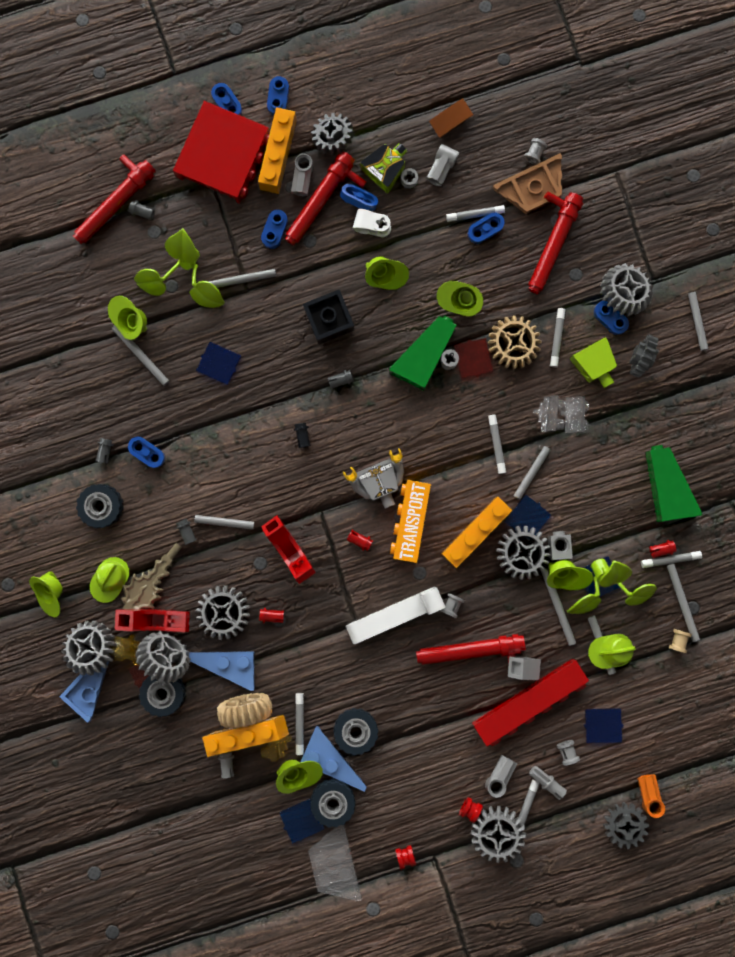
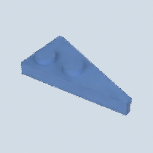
[60,648,113,723]
[189,651,255,691]
[300,726,367,792]

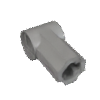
[427,144,459,186]
[291,154,313,196]
[485,755,517,798]

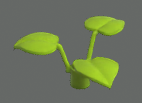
[134,229,225,308]
[566,559,657,614]

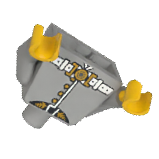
[343,448,404,509]

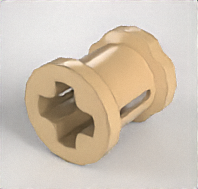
[669,629,692,653]

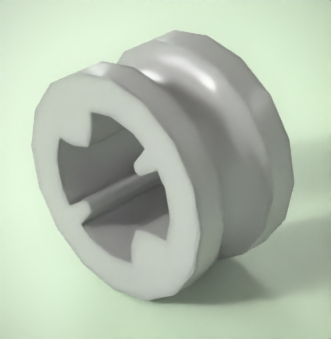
[401,168,418,188]

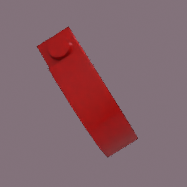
[261,515,316,584]
[115,609,190,632]

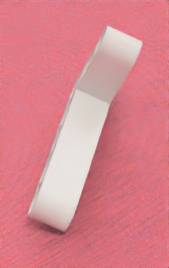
[345,587,446,644]

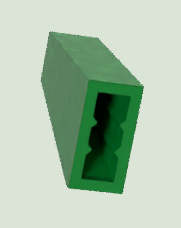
[389,316,456,391]
[645,445,702,522]

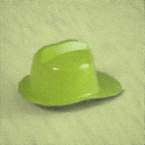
[365,256,409,290]
[437,281,483,316]
[108,296,147,340]
[90,557,129,603]
[546,559,593,590]
[29,572,63,617]
[588,634,636,669]
[276,760,323,794]

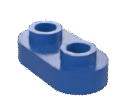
[267,76,289,116]
[211,83,242,116]
[340,184,378,212]
[261,210,288,249]
[468,213,504,244]
[594,301,629,335]
[128,437,165,468]

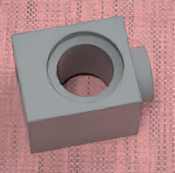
[547,531,573,560]
[508,657,541,680]

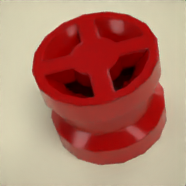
[459,797,483,823]
[395,845,416,870]

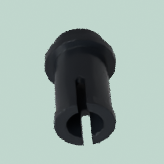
[293,423,311,448]

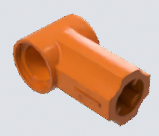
[637,774,665,818]

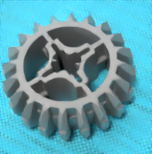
[600,263,654,316]
[496,526,551,580]
[196,585,250,640]
[61,621,117,676]
[135,631,191,684]
[471,805,526,863]

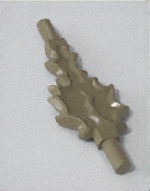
[114,543,182,622]

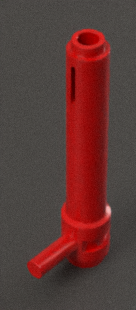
[285,152,367,246]
[73,155,156,244]
[528,191,583,294]
[416,634,526,665]

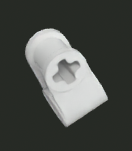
[352,209,391,237]

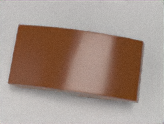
[429,98,474,138]

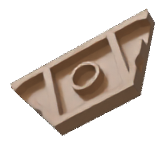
[493,153,562,214]

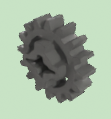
[311,113,354,155]
[629,334,659,378]
[603,802,649,849]

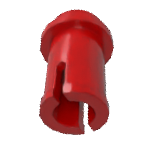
[347,529,373,551]
[649,540,677,559]
[259,608,284,624]

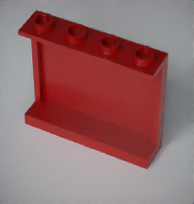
[173,101,270,204]

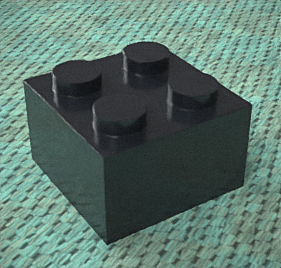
[303,289,355,345]

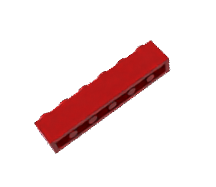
[472,658,589,746]

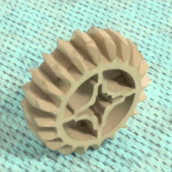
[488,315,541,369]
[217,693,272,728]

